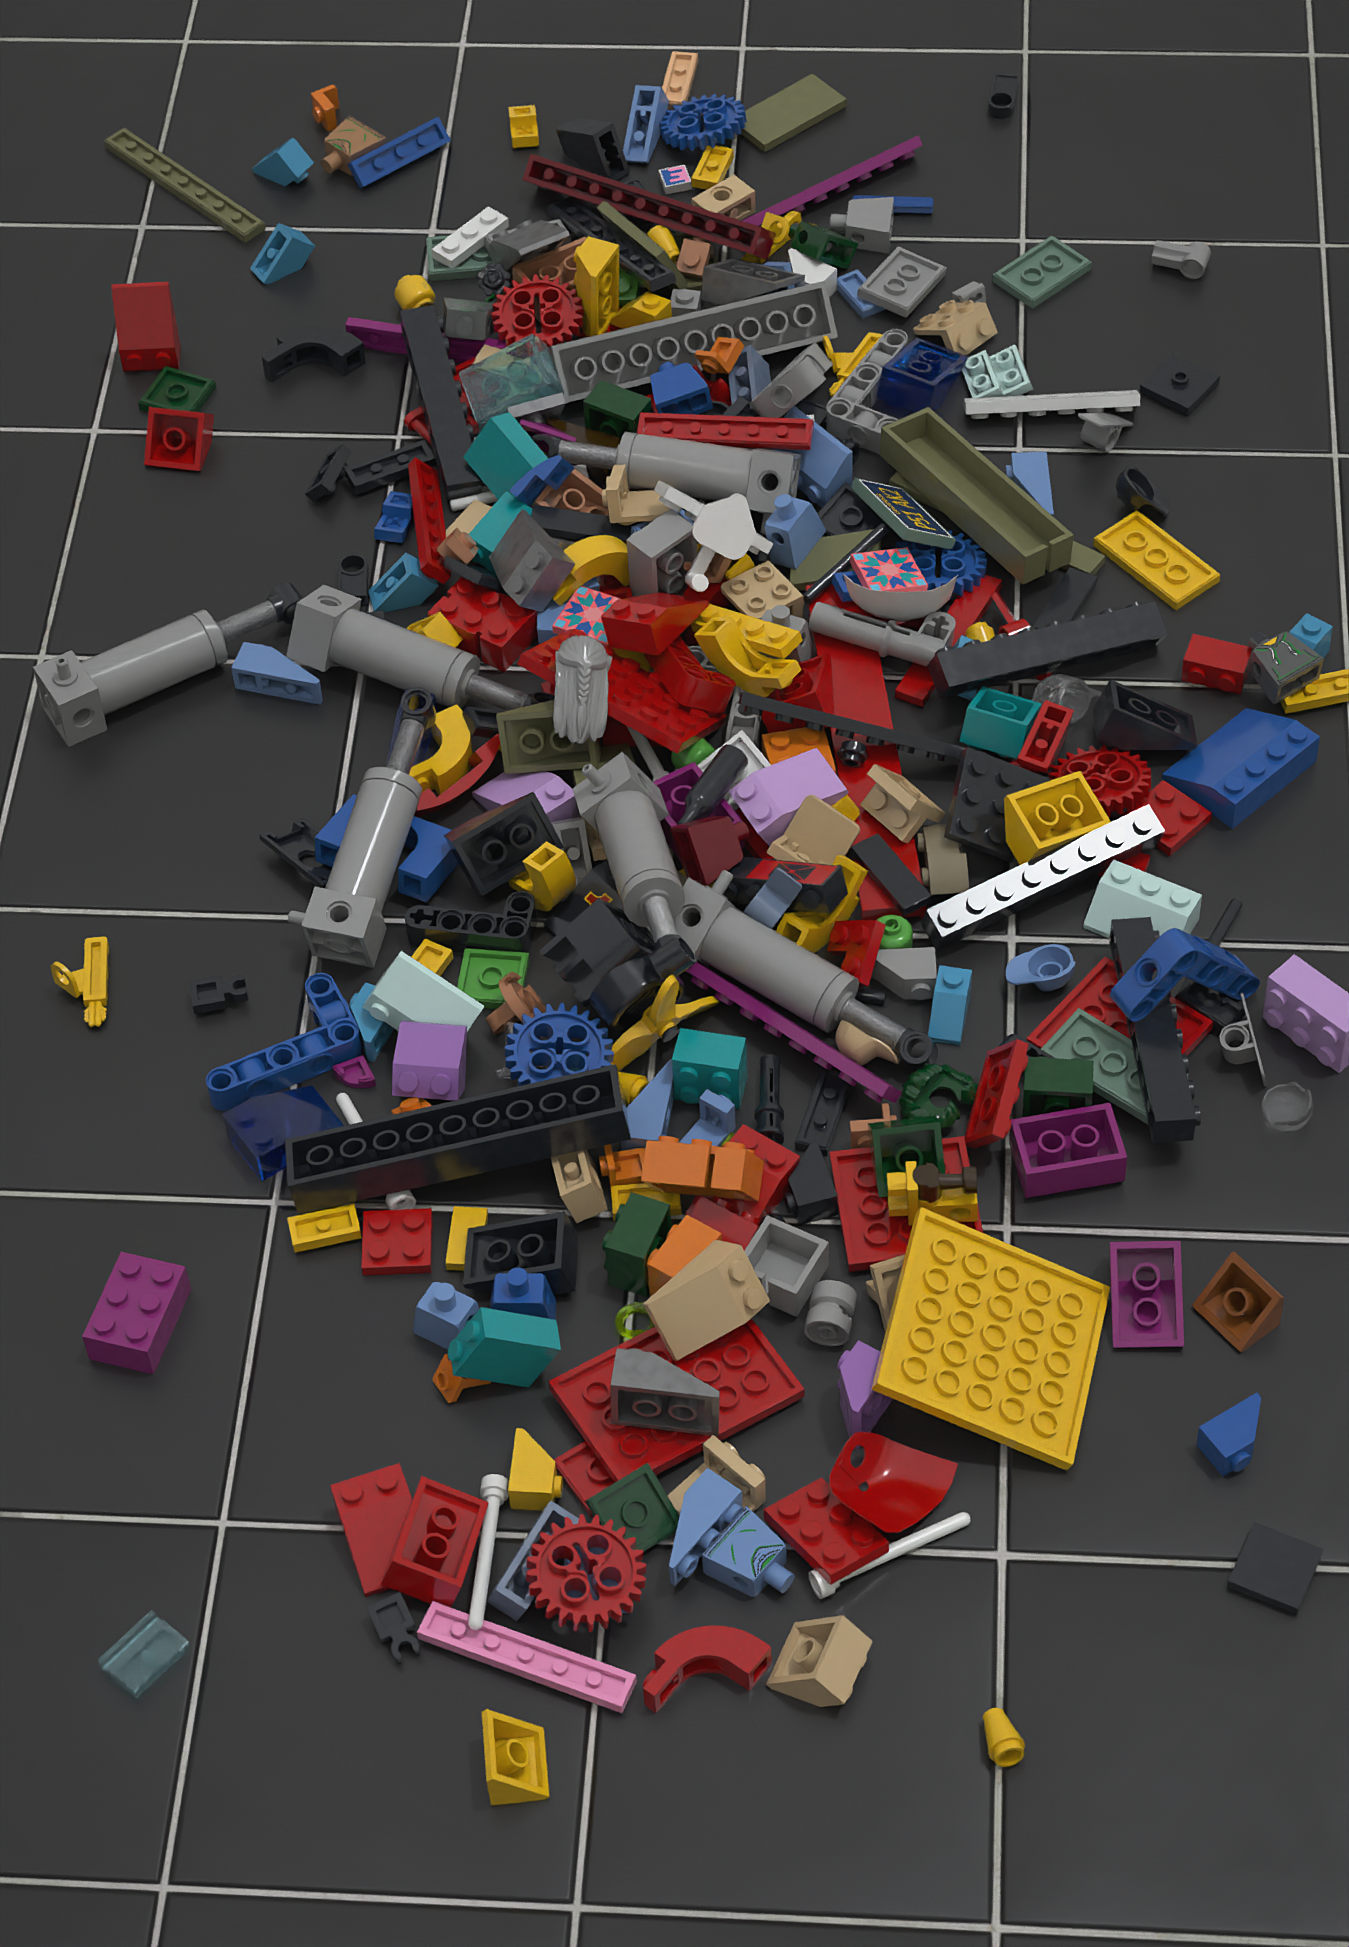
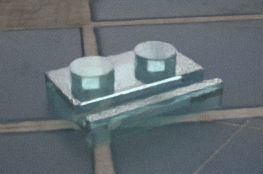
[98,1610,190,1698]

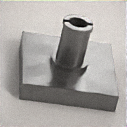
[505,393,566,424]

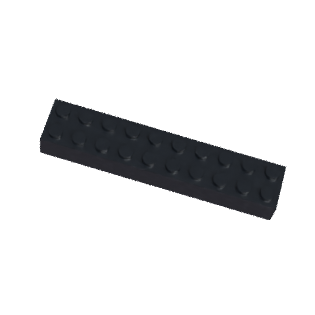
[285,1064,631,1214]

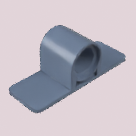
[743,868,802,929]

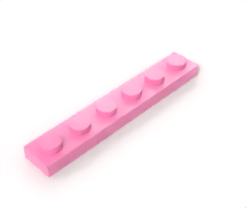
[417,1601,637,1713]

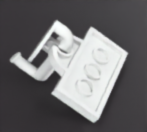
[654,480,774,592]

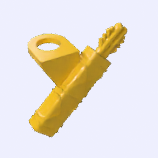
[741,211,802,264]
[822,332,883,397]
[50,937,109,1027]

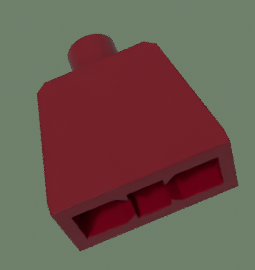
[670,816,749,885]

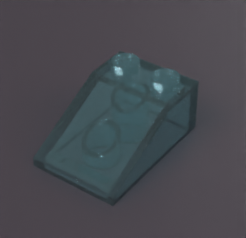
[459,333,565,424]

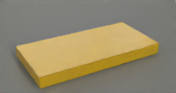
[1093,510,1220,610]

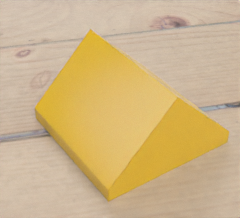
[482,1709,549,1805]

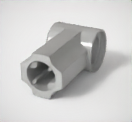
[1151,240,1211,279]

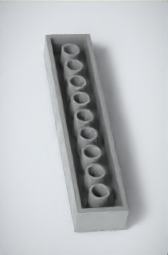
[546,281,838,403]

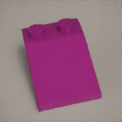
[1109,1241,1184,1348]

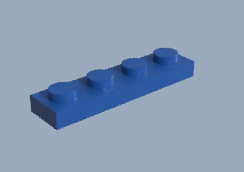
[347,117,451,189]

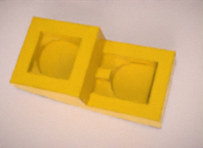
[508,105,539,148]

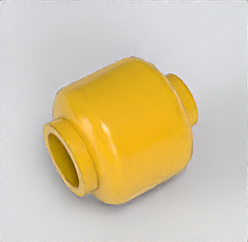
[394,275,436,310]

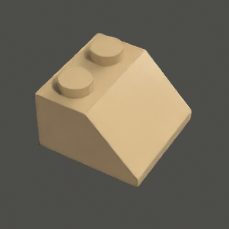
[766,1615,873,1707]

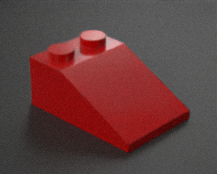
[112,282,181,371]
[601,592,709,656]
[761,653,834,733]
[685,1124,800,1226]
[330,1463,412,1597]
[381,1476,489,1608]

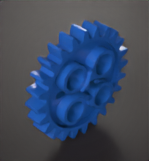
[659,94,747,151]
[892,530,987,599]
[505,1003,614,1086]

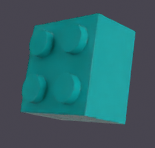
[959,686,1042,759]
[672,1028,748,1109]

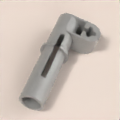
[809,602,956,667]

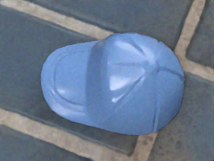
[1005,944,1076,992]

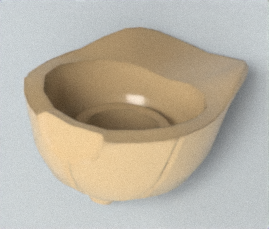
[835,1020,900,1066]

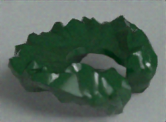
[899,1064,978,1130]

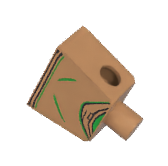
[321,116,386,176]

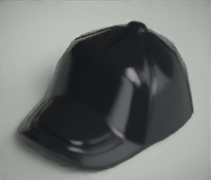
[1116,466,1169,517]

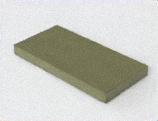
[740,73,847,152]
[597,201,687,290]

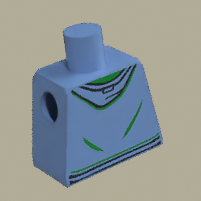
[702,1507,795,1597]

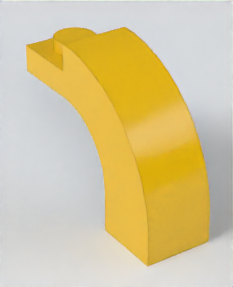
[552,535,629,606]
[694,617,801,697]
[409,704,473,795]
[508,841,576,911]
[776,855,868,953]

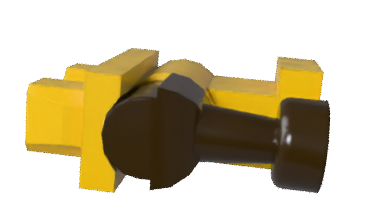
[887,1161,978,1226]

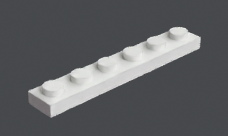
[964,390,1140,419]

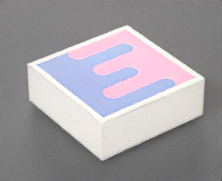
[659,165,692,194]

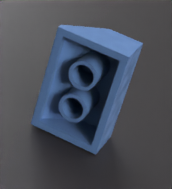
[770,406,852,508]

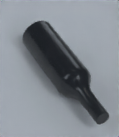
[670,744,748,840]

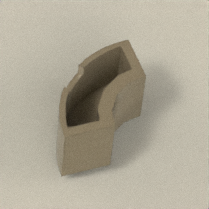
[917,824,969,895]

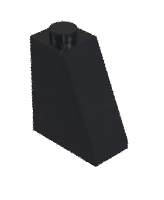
[556,117,630,181]

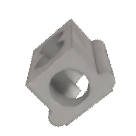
[952,281,986,302]

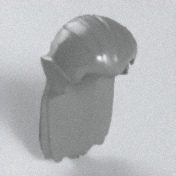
[553,635,612,744]

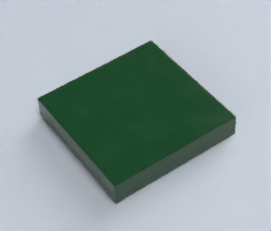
[138,366,216,412]
[585,1463,680,1552]

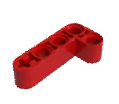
[643,635,736,713]

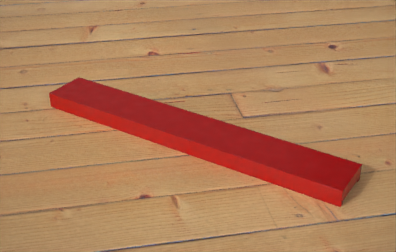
[805,584,927,920]

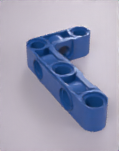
[1110,928,1260,1022]
[206,973,362,1111]

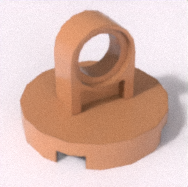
[485,972,546,1035]

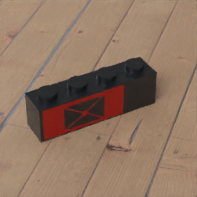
[714,857,848,914]

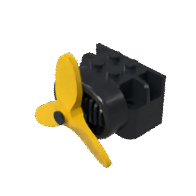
[539,898,719,1072]

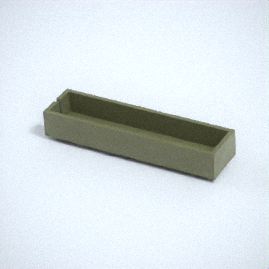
[880,407,1074,584]

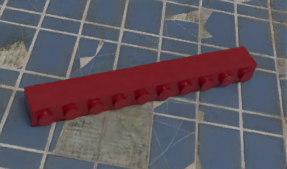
[522,154,776,260]

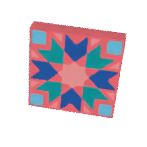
[850,547,928,592]
[552,586,620,646]

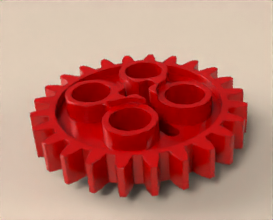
[491,274,584,356]
[1049,745,1152,818]
[526,1514,647,1632]

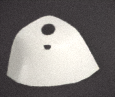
[843,573,958,622]

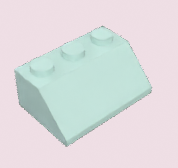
[1083,859,1202,938]
[362,951,484,1032]

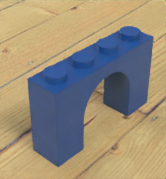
[315,794,459,902]

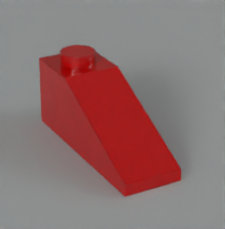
[1016,700,1074,773]

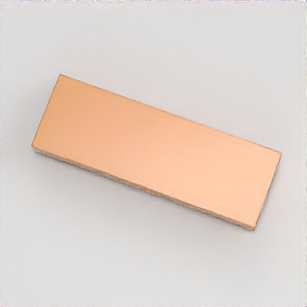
[662,51,698,110]

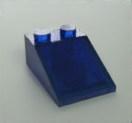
[876,338,969,413]
[222,1086,344,1181]

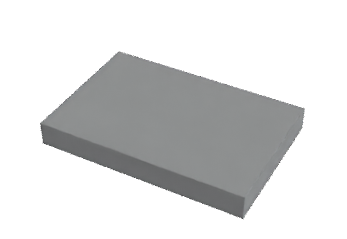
[857,247,947,318]

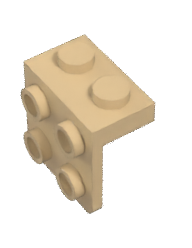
[913,300,998,360]
[602,465,671,525]
[721,560,805,619]
[766,794,860,865]
[668,1435,766,1527]

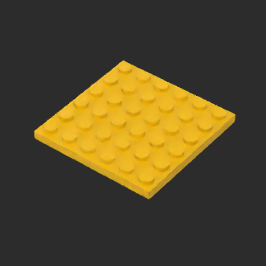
[871,1207,1110,1471]

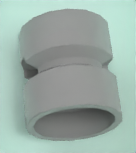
[804,1280,857,1346]

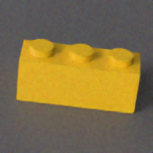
[574,236,619,337]
[1004,771,1111,865]

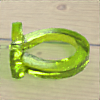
[615,1302,655,1339]

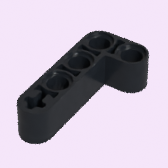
[405,891,537,953]

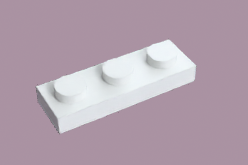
[432,206,509,269]

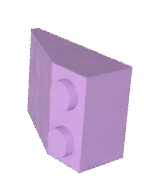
[729,748,849,847]
[472,771,580,822]

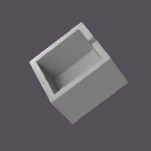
[745,1215,829,1317]

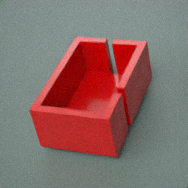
[428,577,538,672]

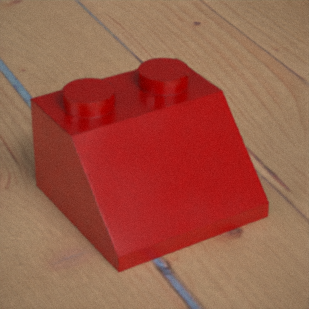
[144,407,214,471]

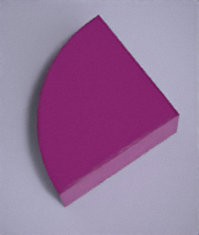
[332,1055,376,1088]

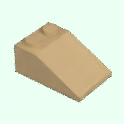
[643,1240,770,1360]

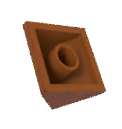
[1192,1252,1284,1352]

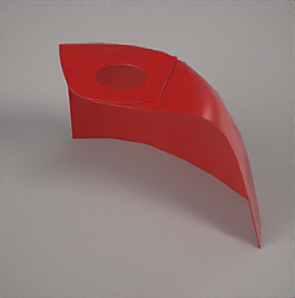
[829,1432,958,1533]

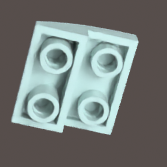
[959,345,1033,398]

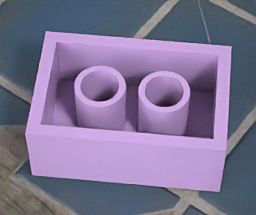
[1262,954,1349,1073]

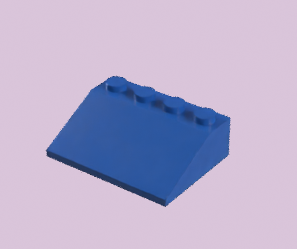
[1162,708,1320,829]

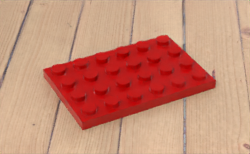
[517,629,727,754]
[548,1318,805,1482]

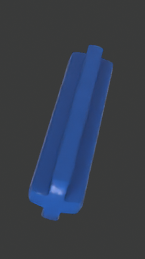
[853,195,933,214]

